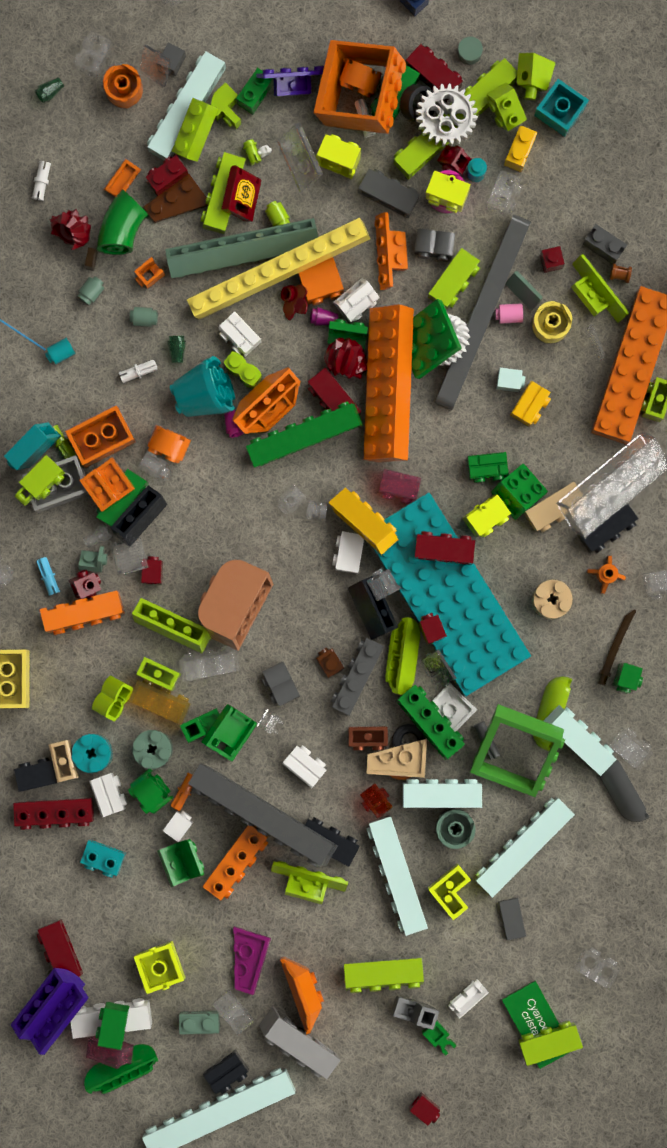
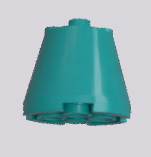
[170,356,236,417]

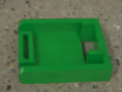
[202,704,257,761]

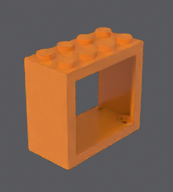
[313,40,406,134]

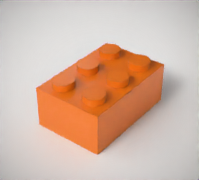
[65,405,136,468]

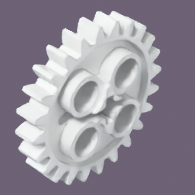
[416,84,478,147]

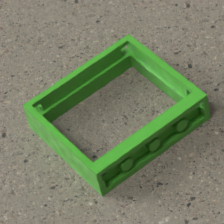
[470,704,565,797]

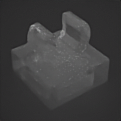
[257,709,284,734]

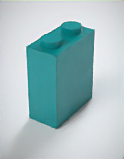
[4,422,61,470]

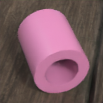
[495,304,523,324]

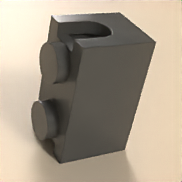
[582,224,627,264]

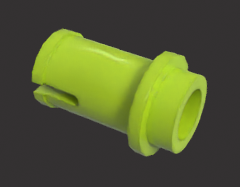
[243,139,262,165]

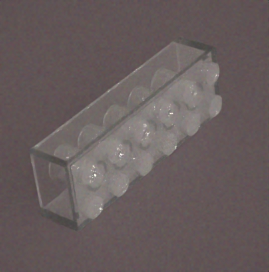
[556,432,667,538]

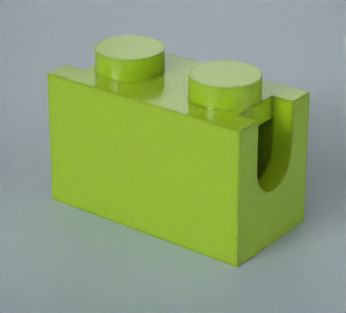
[136,657,181,691]

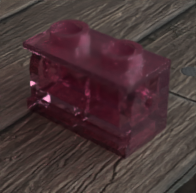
[379,469,421,504]
[86,1036,134,1069]

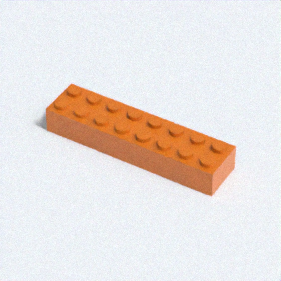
[591,286,667,445]
[363,304,414,462]

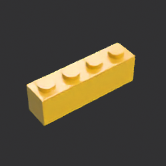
[328,487,399,555]

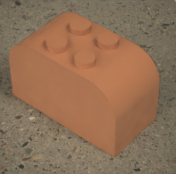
[198,560,274,651]

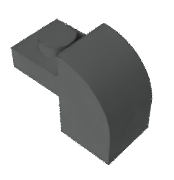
[390,996,439,1030]

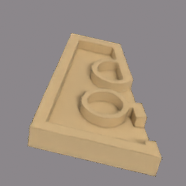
[366,739,427,778]

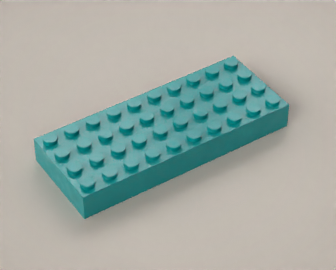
[371,492,531,697]

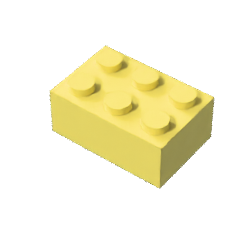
[0,650,30,708]

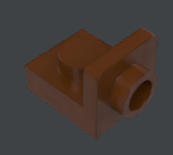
[316,647,344,678]

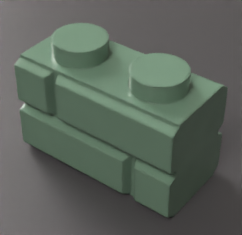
[179,1010,220,1034]

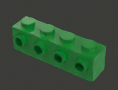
[396,685,465,760]

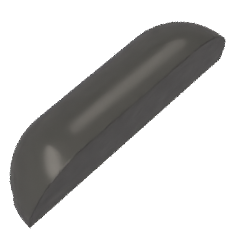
[599,753,649,822]

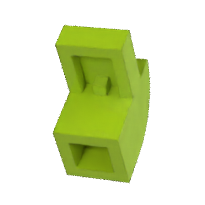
[211,82,241,129]

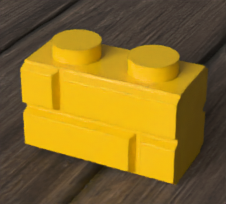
[504,126,537,172]
[510,381,551,427]

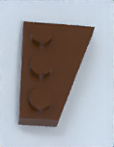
[143,174,209,223]

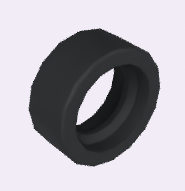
[400,84,436,122]

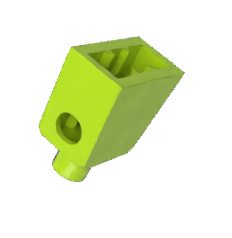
[517,53,556,101]

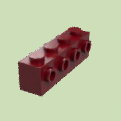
[13,798,94,830]

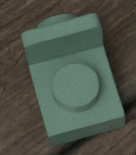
[78,546,108,573]

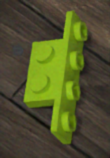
[571,254,629,323]
[271,861,348,905]

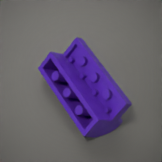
[11,968,89,1055]

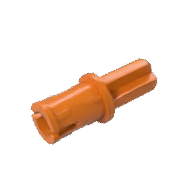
[171,772,193,811]

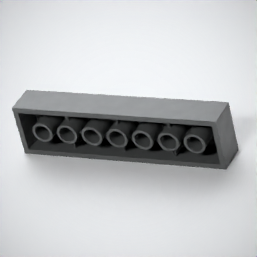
[188,764,338,867]

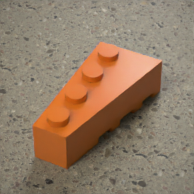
[40,591,125,636]

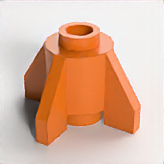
[587,556,626,594]

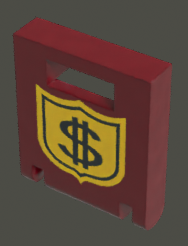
[221,165,261,222]

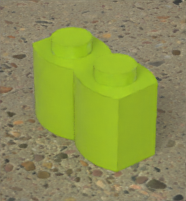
[224,351,263,389]
[92,675,133,721]

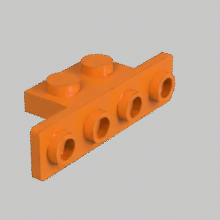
[374,212,408,290]

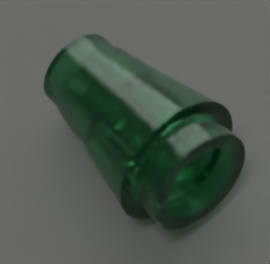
[35,77,64,103]
[167,336,186,363]

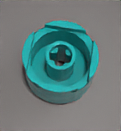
[72,734,113,773]

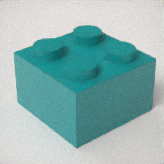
[534,79,589,137]

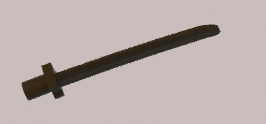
[598,609,636,686]

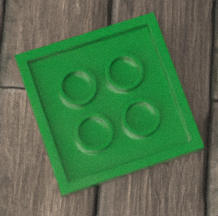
[412,299,462,379]

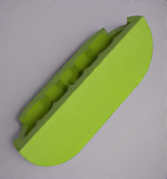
[385,617,420,695]
[533,676,572,751]

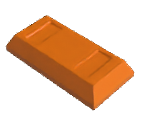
[104,159,141,197]

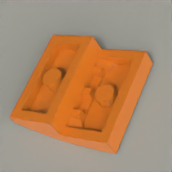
[79,457,135,512]

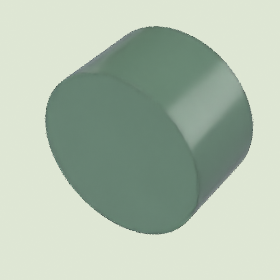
[457,37,483,65]

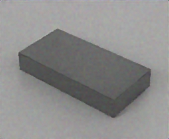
[499,897,526,940]

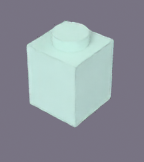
[496,368,525,392]

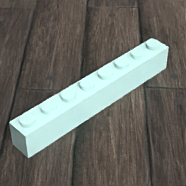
[142,1068,295,1148]

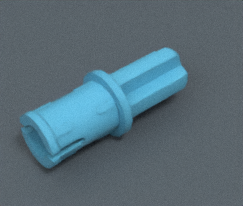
[36,557,60,596]

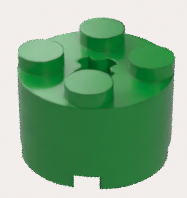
[128,769,173,814]

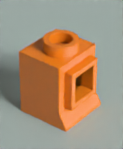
[134,257,165,289]

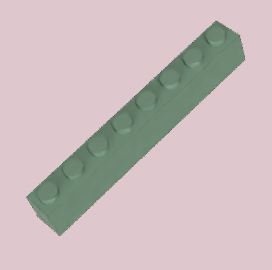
[165,218,318,278]

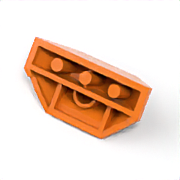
[232,367,301,434]
[280,957,324,1035]

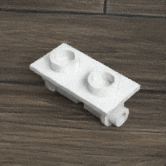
[448,980,489,1019]

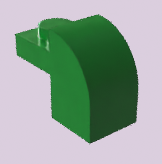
[180,708,220,743]

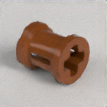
[610,263,632,283]

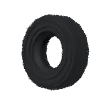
[392,724,426,747]

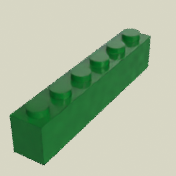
[246,402,363,468]

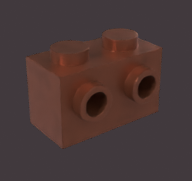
[349,726,388,750]

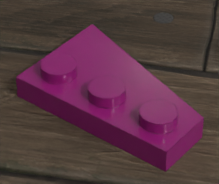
[233,926,271,995]

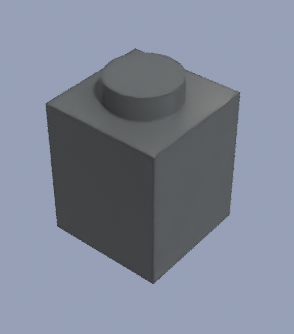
[158,42,186,76]

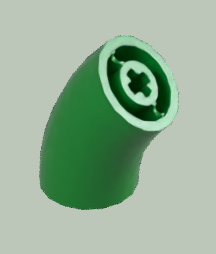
[97,189,148,255]

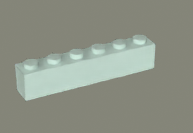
[147,51,226,160]
[475,797,575,898]
[366,816,428,936]

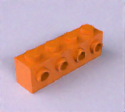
[203,825,269,900]

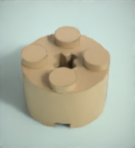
[532,580,572,619]

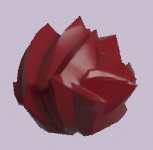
[49,209,91,250]
[324,338,367,379]

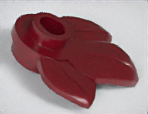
[281,285,308,321]

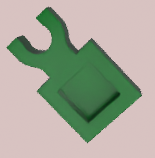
[421,1020,456,1056]

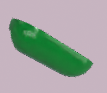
[84,1044,158,1094]

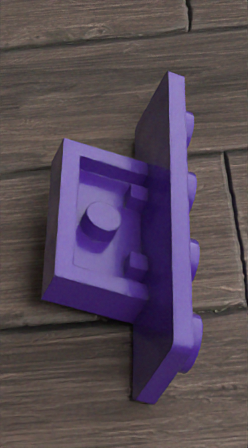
[256,66,324,96]

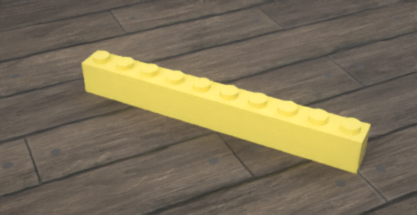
[187,218,370,319]

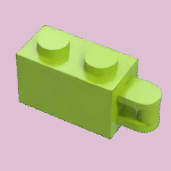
[14,455,65,506]

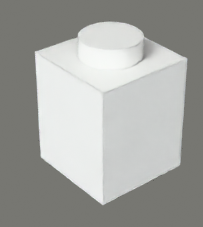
[163,811,193,842]

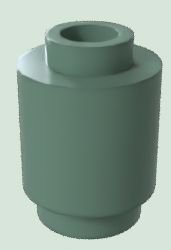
[77,276,105,305]
[130,307,158,327]

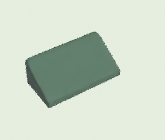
[505,271,542,310]

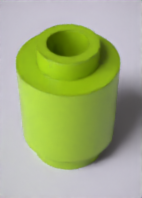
[265,201,290,227]

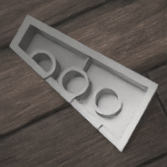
[259,1007,340,1079]

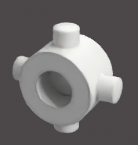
[257,145,272,158]

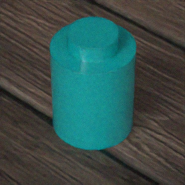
[467,158,487,182]
[45,337,76,365]

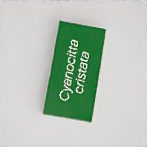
[501,980,570,1069]

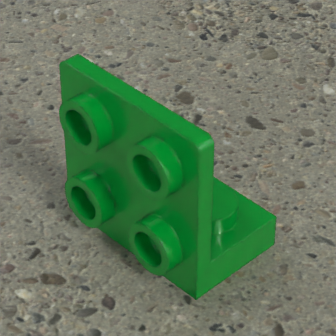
[491,464,548,520]

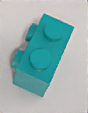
[80,839,126,878]

